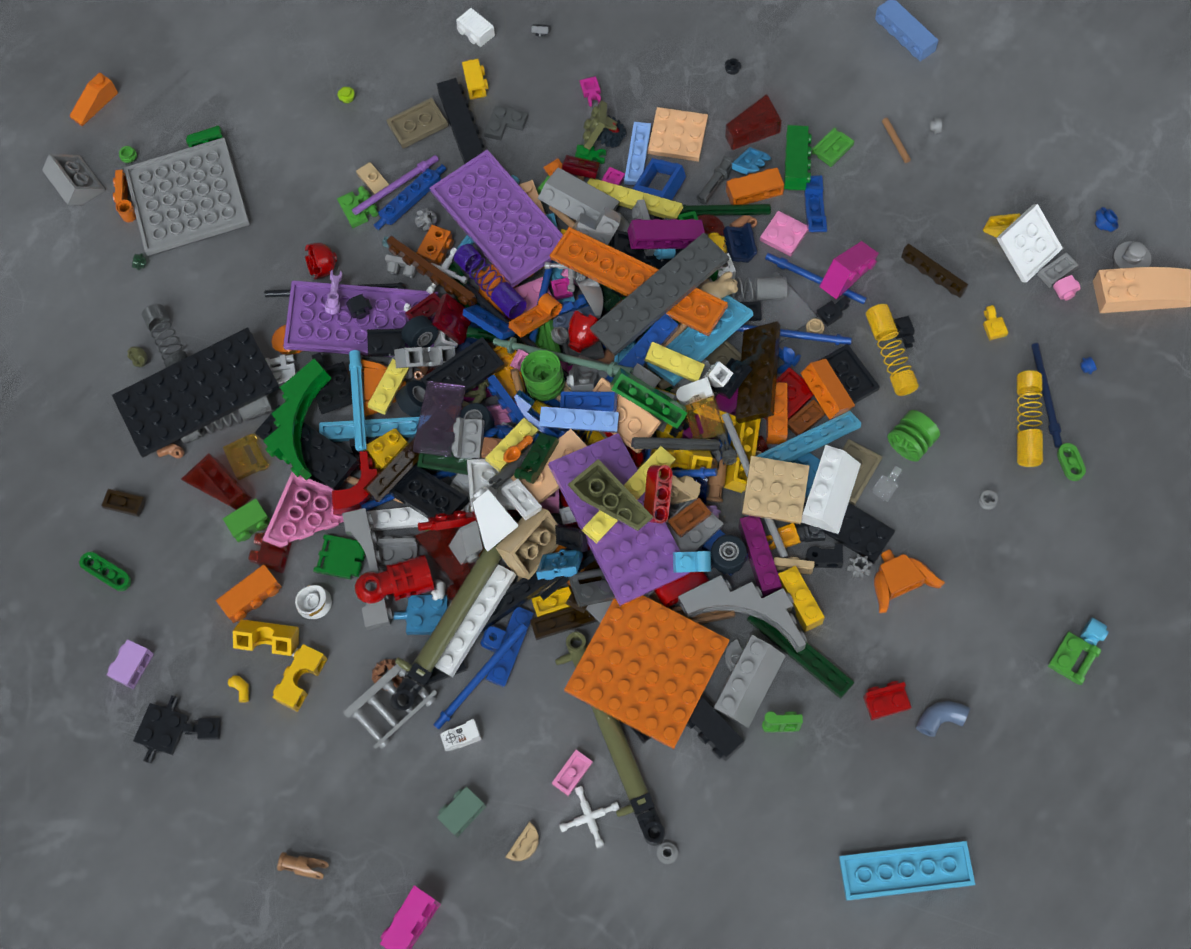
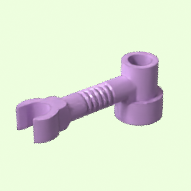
[325,270,342,314]

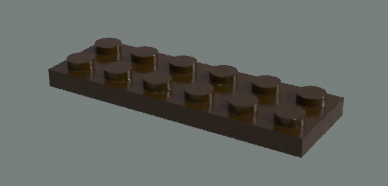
[735,321,780,424]

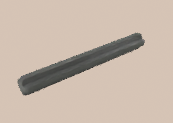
[631,437,721,451]

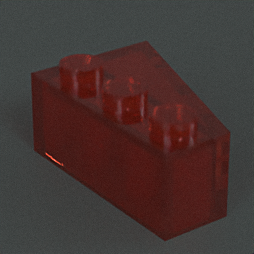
[181,453,252,510]

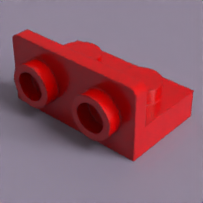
[863,681,912,721]

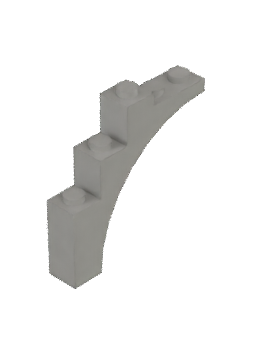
[678,575,807,653]

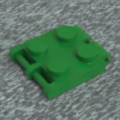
[313,534,365,580]

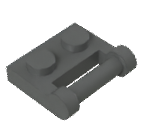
[568,568,616,607]

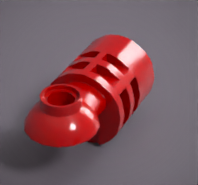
[355,555,434,604]

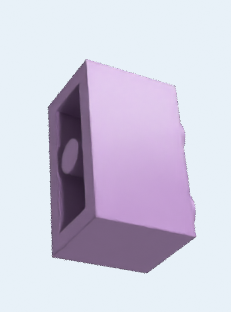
[107,639,154,689]

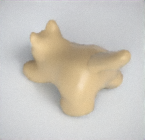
[697,271,738,299]

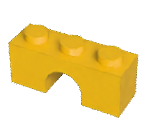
[650,449,713,470]
[778,566,825,632]
[233,619,299,656]
[272,644,328,712]

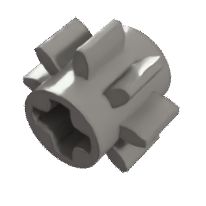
[415,208,437,231]
[847,554,872,580]

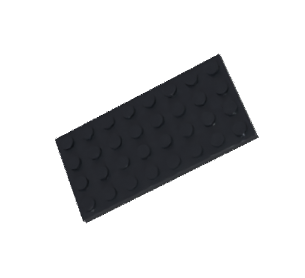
[112,327,280,458]

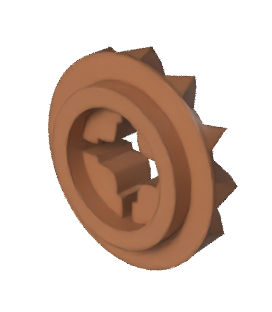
[372,659,404,691]

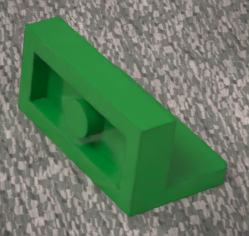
[186,126,223,148]

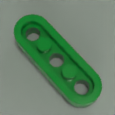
[79,552,132,591]

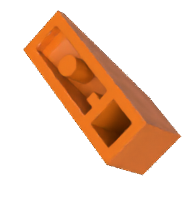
[70,72,118,126]

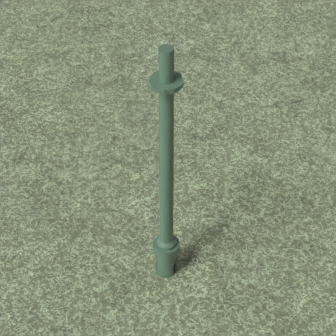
[493,337,633,377]

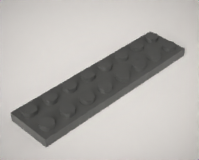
[590,233,729,356]

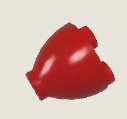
[568,310,599,353]

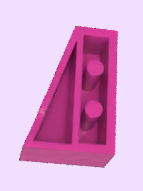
[819,241,879,299]

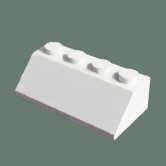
[801,445,861,534]

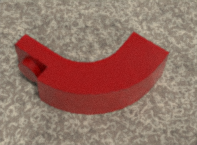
[332,451,377,515]

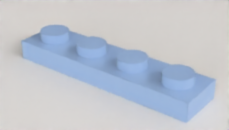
[624,122,651,185]
[539,407,619,433]

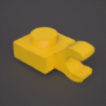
[983,305,1008,341]

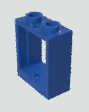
[633,158,686,200]

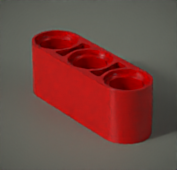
[644,465,673,523]
[654,572,709,607]

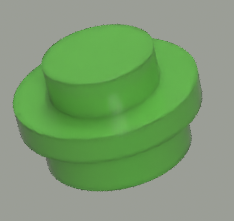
[119,146,137,163]

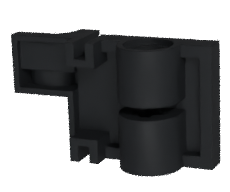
[306,352,352,414]

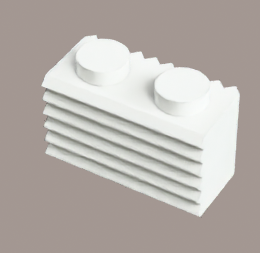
[456,8,495,47]

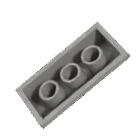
[537,167,620,221]
[713,635,785,728]

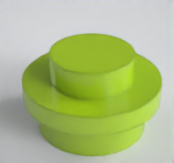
[337,87,355,103]

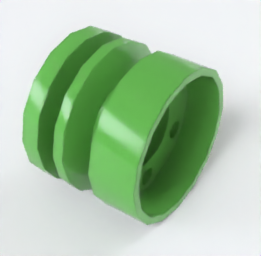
[521,350,565,401]
[887,410,940,462]

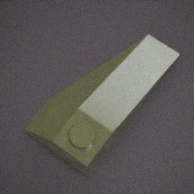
[568,459,653,531]

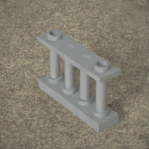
[343,657,437,749]

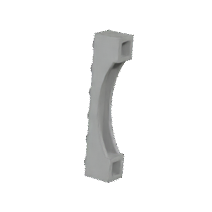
[342,508,393,630]

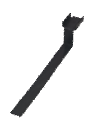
[540,553,596,601]

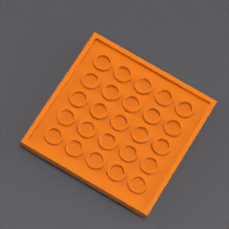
[564,595,730,749]

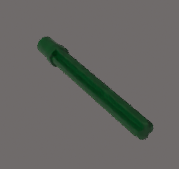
[679,204,771,216]

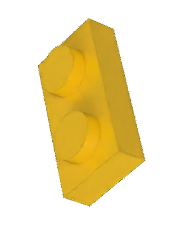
[531,586,571,618]

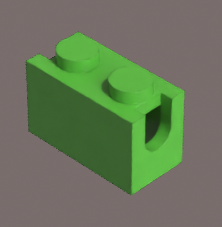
[222,498,271,543]

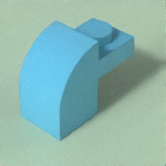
[673,551,711,573]

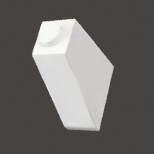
[471,487,518,551]

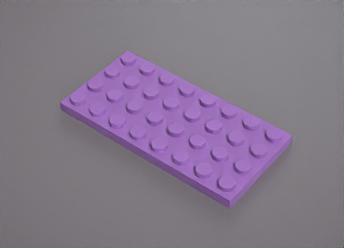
[430,150,563,287]
[283,281,438,357]
[548,433,690,606]

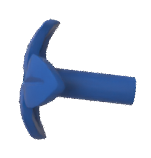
[777,346,801,374]
[483,424,513,439]

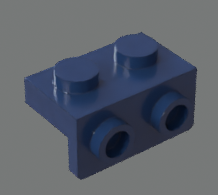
[723,223,757,263]

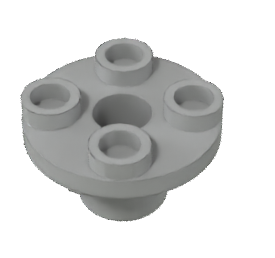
[1113,241,1151,269]

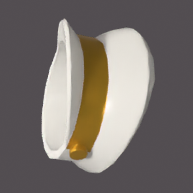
[295,585,332,619]

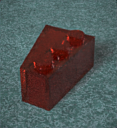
[725,94,782,150]
[415,528,470,587]

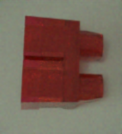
[248,531,292,573]

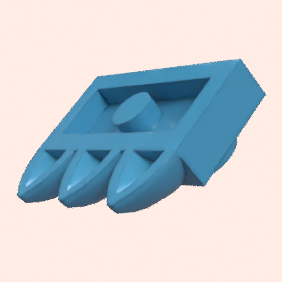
[732,147,771,175]

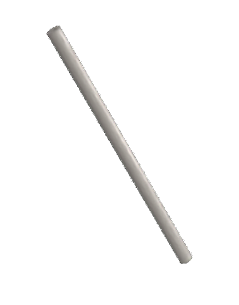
[722,413,788,558]

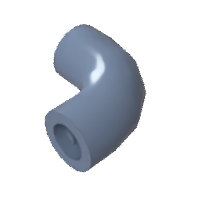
[916,701,970,737]

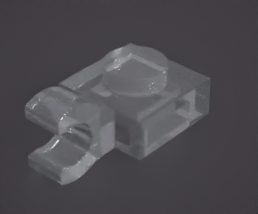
[871,466,902,502]

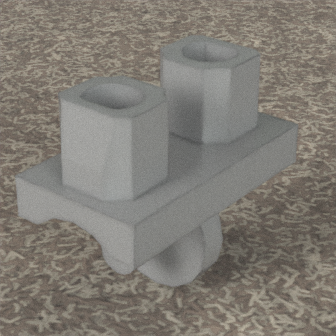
[385,255,416,278]

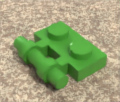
[337,186,378,229]

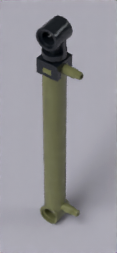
[390,539,503,711]
[555,632,665,846]

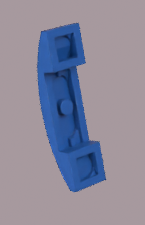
[804,175,827,232]
[514,390,580,439]

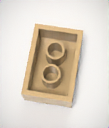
[496,508,559,579]

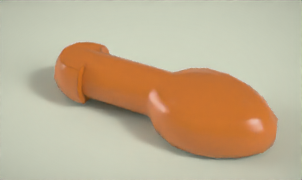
[503,435,533,463]

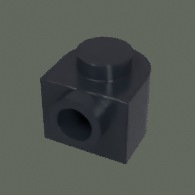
[346,294,372,319]

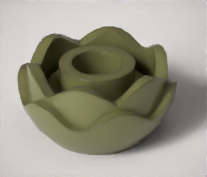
[127,346,148,368]

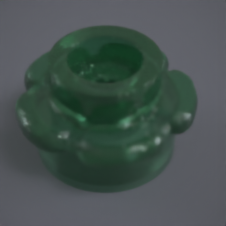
[132,253,146,271]

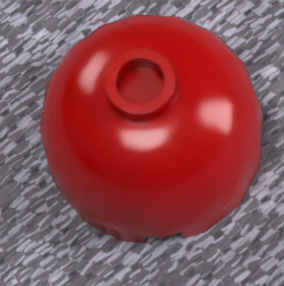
[305,243,337,280]

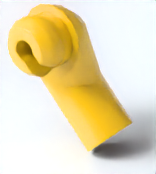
[228,675,249,703]

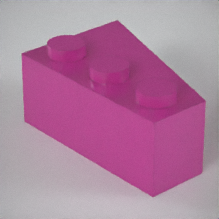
[380,885,441,949]

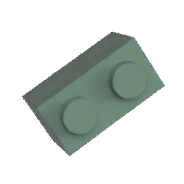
[437,786,486,838]

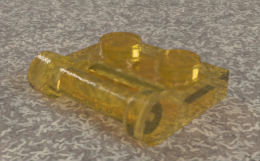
[685,396,725,439]
[222,434,269,481]

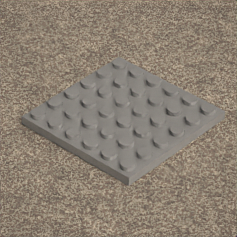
[124,138,250,256]

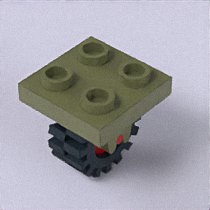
[583,100,627,150]

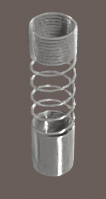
[707,276,787,301]
[181,395,273,443]

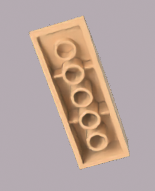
[1093,267,1191,313]

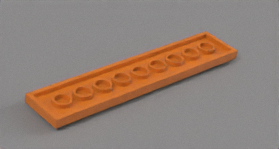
[550,227,728,336]

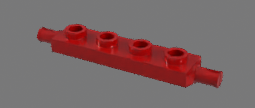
[418,510,519,531]

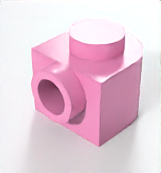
[1053,275,1081,301]

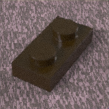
[101,489,146,517]

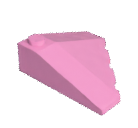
[262,472,361,548]

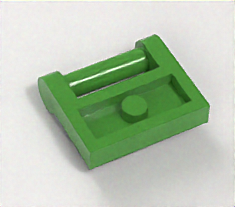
[1048,632,1101,685]
[762,711,803,732]

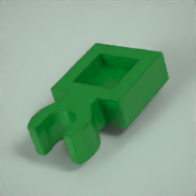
[575,145,606,164]

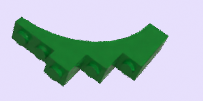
[263,358,332,480]

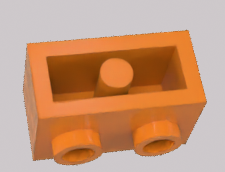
[416,225,454,266]

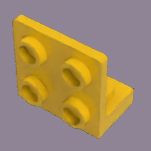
[364,428,407,473]

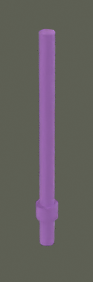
[352,155,439,215]

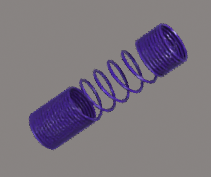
[454,244,527,319]

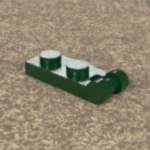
[514,433,559,484]

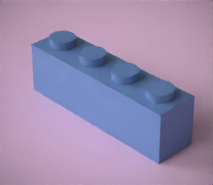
[875,0,939,62]

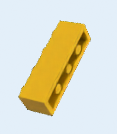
[724,419,761,493]

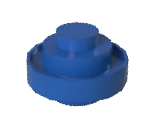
[1095,207,1119,232]

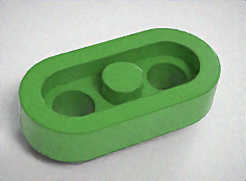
[1057,443,1086,481]

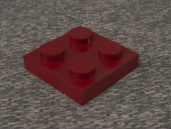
[432,293,471,345]

